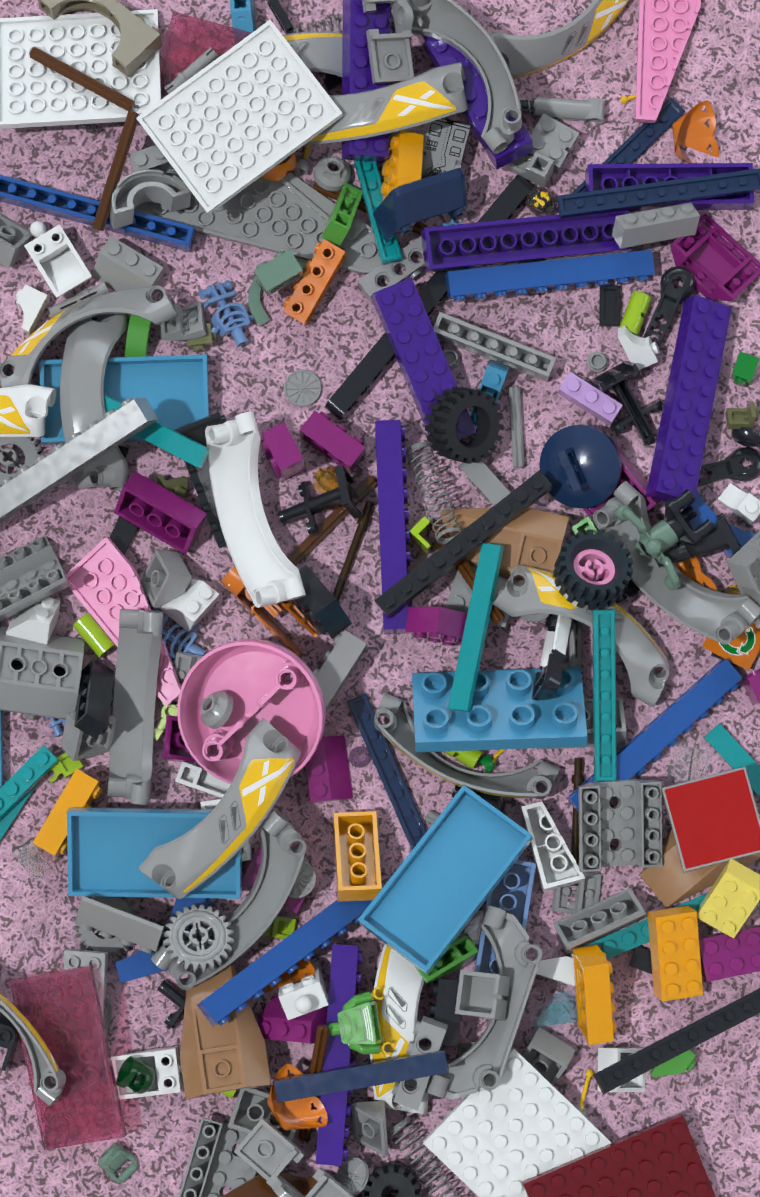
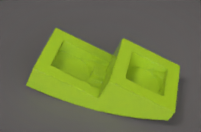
[261,916,296,939]

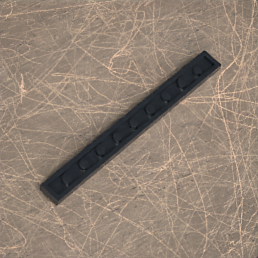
[375,471,553,618]
[593,988,760,1095]

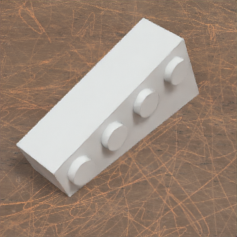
[521,801,585,892]

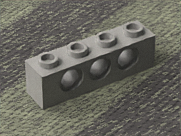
[358,236,425,305]
[392,1016,448,1111]

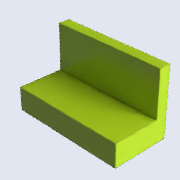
[409,516,431,554]

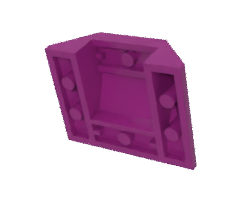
[670,213,760,301]

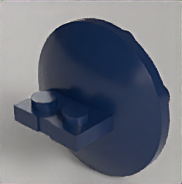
[539,424,622,509]

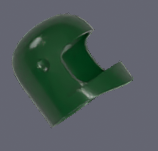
[116,1056,155,1094]

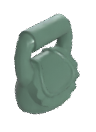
[98,1143,138,1183]

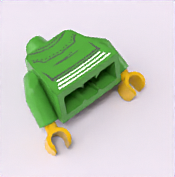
[329,987,392,1055]

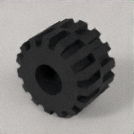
[364,1162,421,1197]

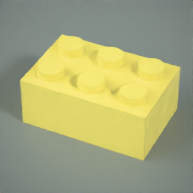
[697,859,760,939]

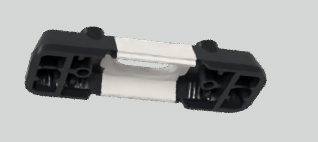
[532,614,575,701]

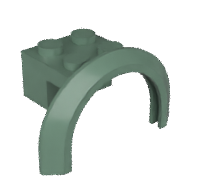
[248,250,308,327]

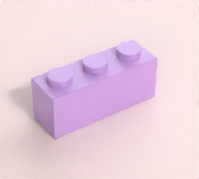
[558,372,623,426]

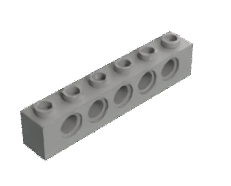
[433,312,556,382]

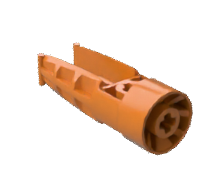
[221,566,322,656]

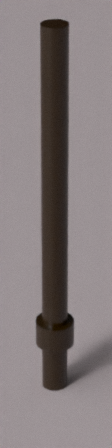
[332,501,374,602]
[570,758,584,886]

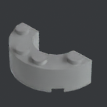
[110,170,192,229]

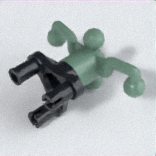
[616,489,716,590]

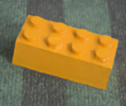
[381,130,424,201]
[33,768,103,858]
[333,811,382,902]
[647,906,703,1002]
[572,945,616,1045]

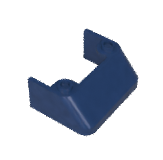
[373,168,468,243]

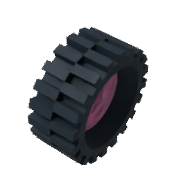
[553,530,633,610]

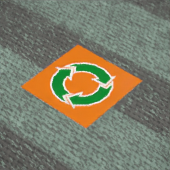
[702,624,760,671]

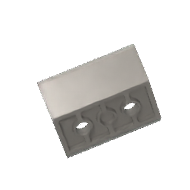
[0,535,70,622]
[0,627,85,720]
[578,779,662,872]
[179,1117,259,1197]

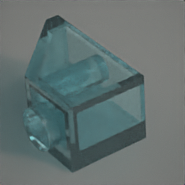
[532,993,576,1027]

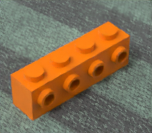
[283,239,348,325]

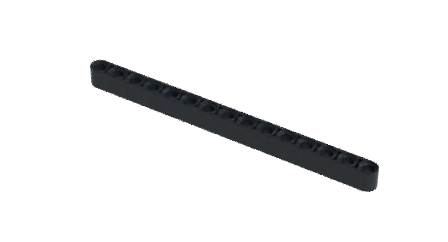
[324,174,535,420]

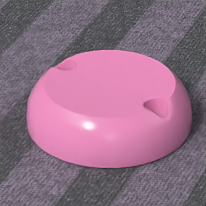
[177,639,326,784]

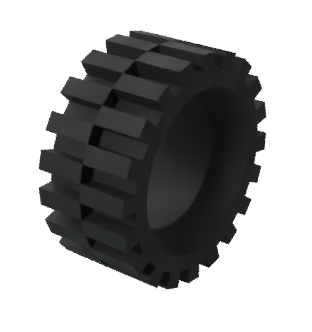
[425,386,504,464]

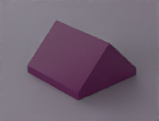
[163,715,197,763]

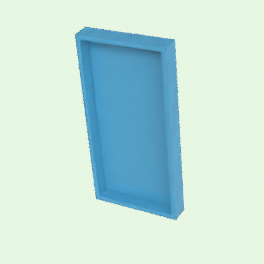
[39,354,209,446]
[412,667,587,752]
[358,785,533,975]
[67,808,242,899]

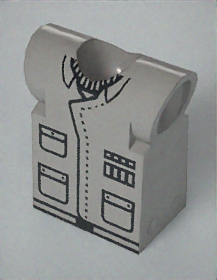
[421,118,471,178]

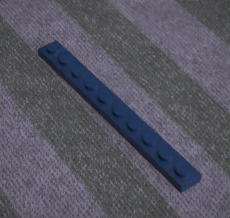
[557,169,760,218]

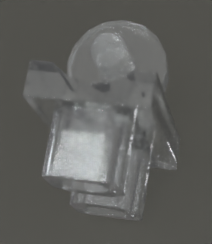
[12,839,50,881]

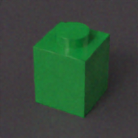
[730,352,760,386]

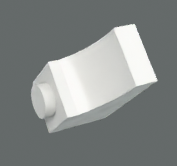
[15,284,50,335]
[618,326,660,370]
[717,483,760,525]

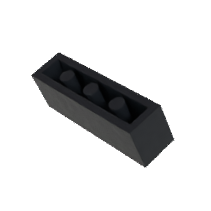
[74,659,114,739]

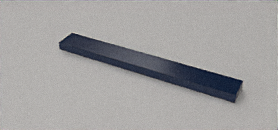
[555,97,685,213]
[347,693,427,850]
[274,1050,449,1103]

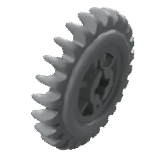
[0,437,43,486]
[72,896,140,959]
[163,904,234,973]

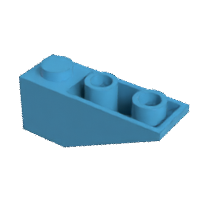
[230,0,256,45]
[470,360,510,426]

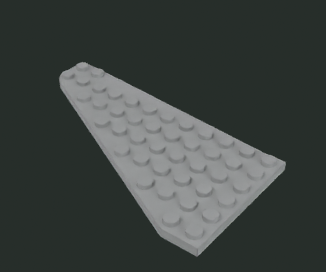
[134,168,381,275]

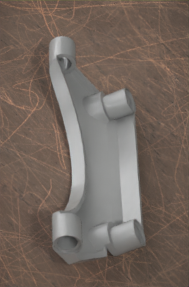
[425,905,542,1100]

